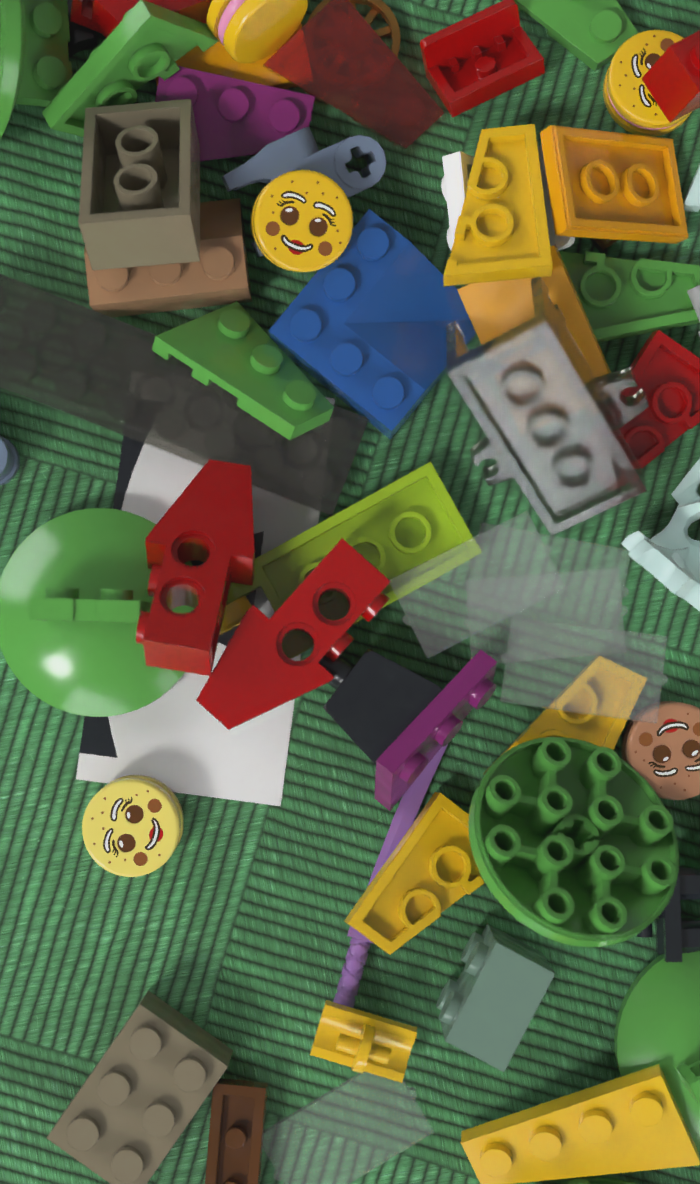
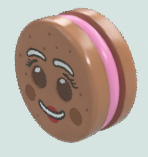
[621,701,700,800]

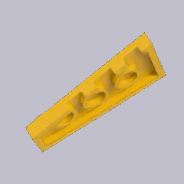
[461,1064,700,1184]

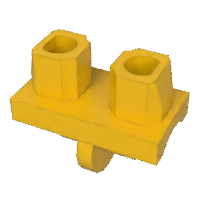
[310,1000,417,1083]

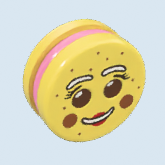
[82,775,184,877]

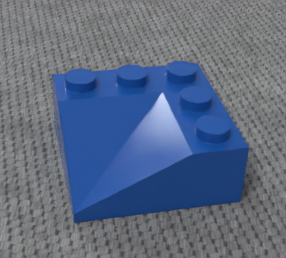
[269,209,477,439]

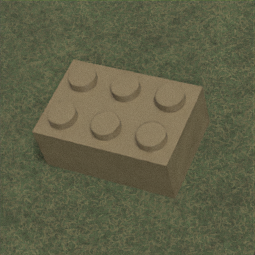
[79,99,200,270]
[47,990,233,1184]

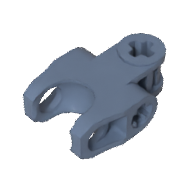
[222,127,386,258]

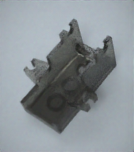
[446,277,649,536]

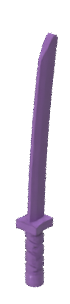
[333,744,448,1008]

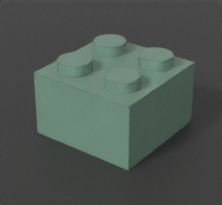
[436,923,555,1072]

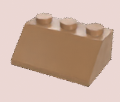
[84,198,252,319]

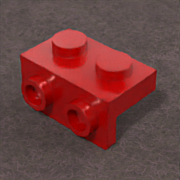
[420,0,545,118]

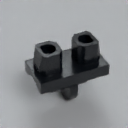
[637,865,700,962]

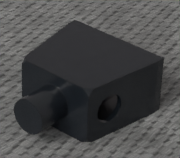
[319,649,443,765]

